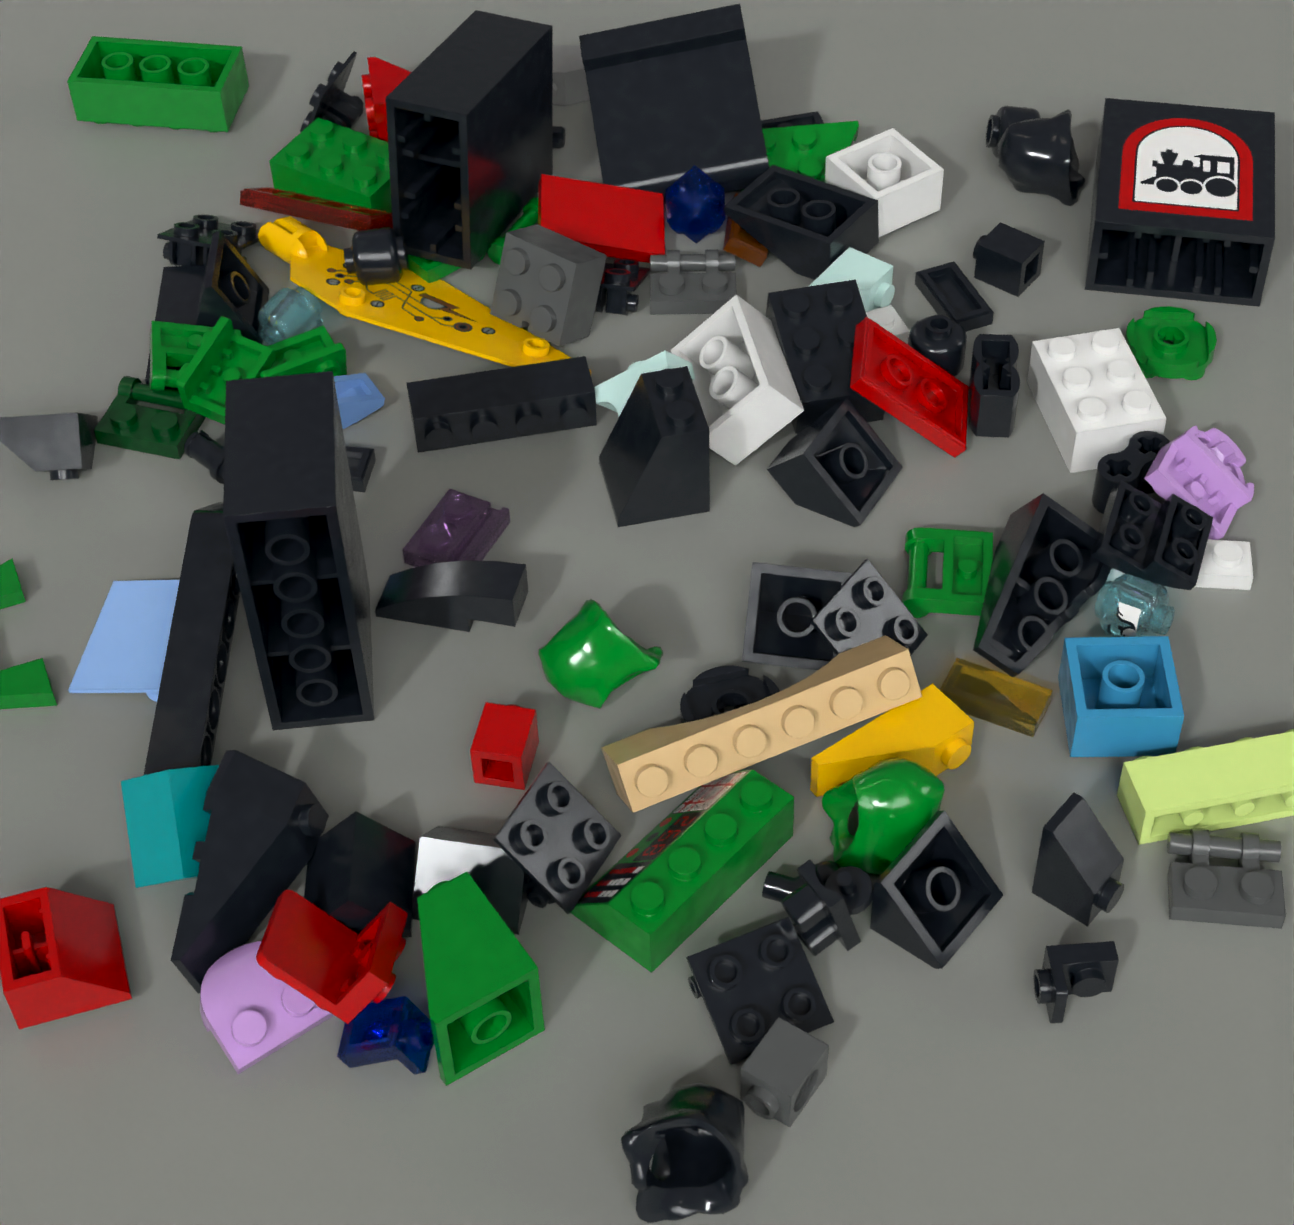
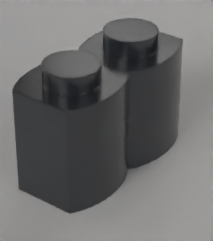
[969,334,1020,438]

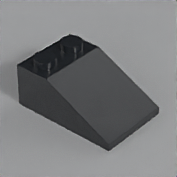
[724,165,879,280]

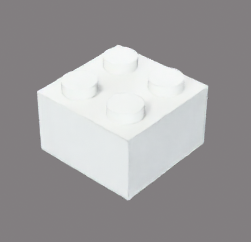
[825,128,944,237]

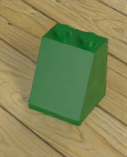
[417,871,545,1086]

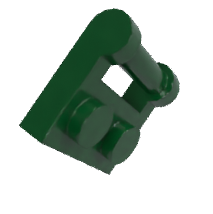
[94,376,206,460]

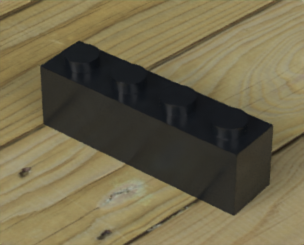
[407,356,597,453]

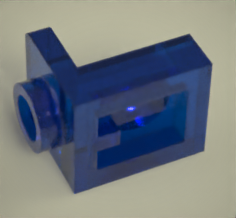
[337,996,434,1075]

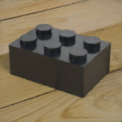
[766,279,885,434]

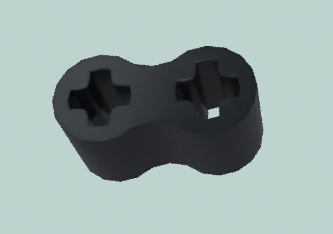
[1092,431,1170,514]

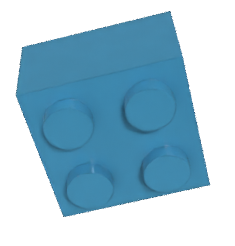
[1058,636,1184,757]

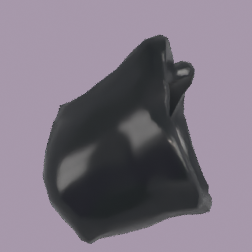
[998,109,1085,206]
[621,1082,748,1223]

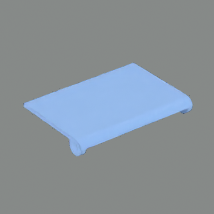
[68,580,179,702]

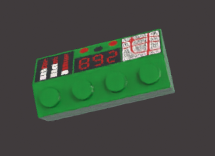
[571,769,794,973]

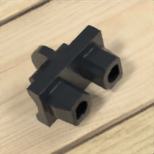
[781,859,874,956]

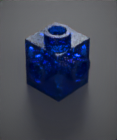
[666,165,726,244]

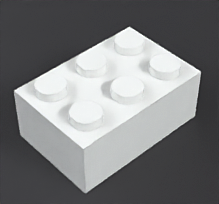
[671,294,804,466]
[1027,328,1166,473]

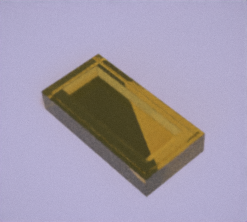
[940,658,1053,737]

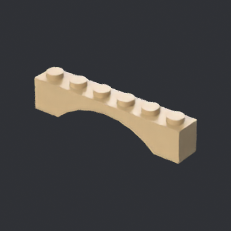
[602,635,922,813]

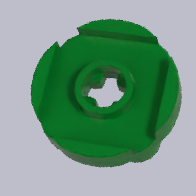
[1125,306,1217,380]

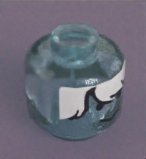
[1095,574,1175,637]

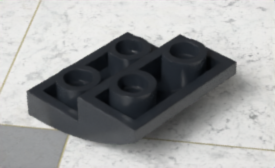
[1091,480,1213,590]

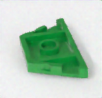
[740,121,859,192]

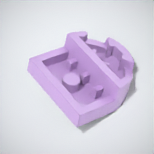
[1144,425,1254,540]
[200,941,334,1074]

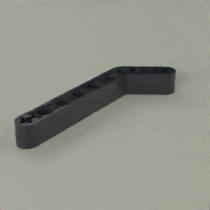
[144,502,240,775]

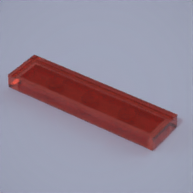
[240,187,393,231]

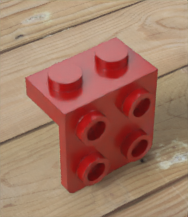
[256,889,408,1024]

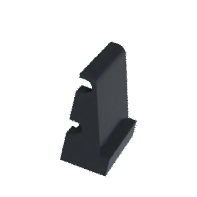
[579,4,769,204]

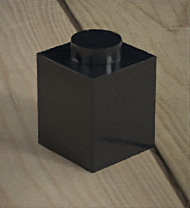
[973,222,1045,297]

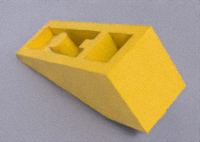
[810,683,974,797]

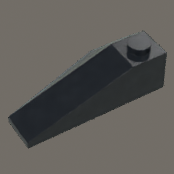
[973,493,1111,677]
[171,750,329,993]

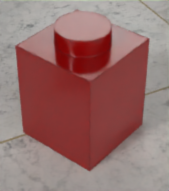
[470,702,539,790]

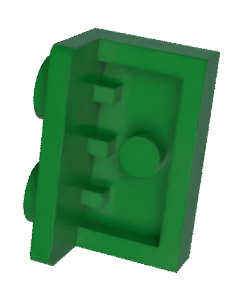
[176,316,276,425]
[260,325,347,378]

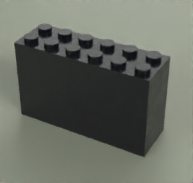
[223,371,374,730]

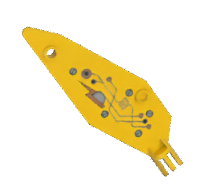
[258,216,591,375]

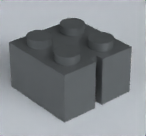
[490,224,607,346]

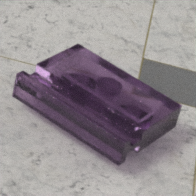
[402,489,510,567]

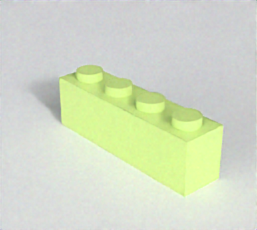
[1117,729,1294,845]

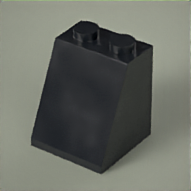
[599,366,710,527]

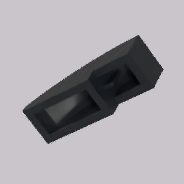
[375,560,528,632]

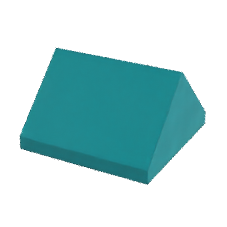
[121,765,219,888]

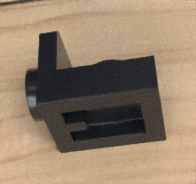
[1033,941,1119,1023]

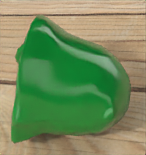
[538,599,663,709]
[822,757,945,875]

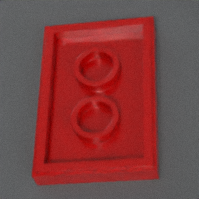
[538,174,665,263]
[850,317,969,458]

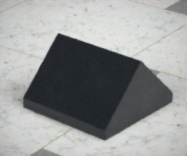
[195,230,269,344]
[742,562,853,670]
[870,810,1003,969]
[304,811,417,937]
[411,826,531,935]

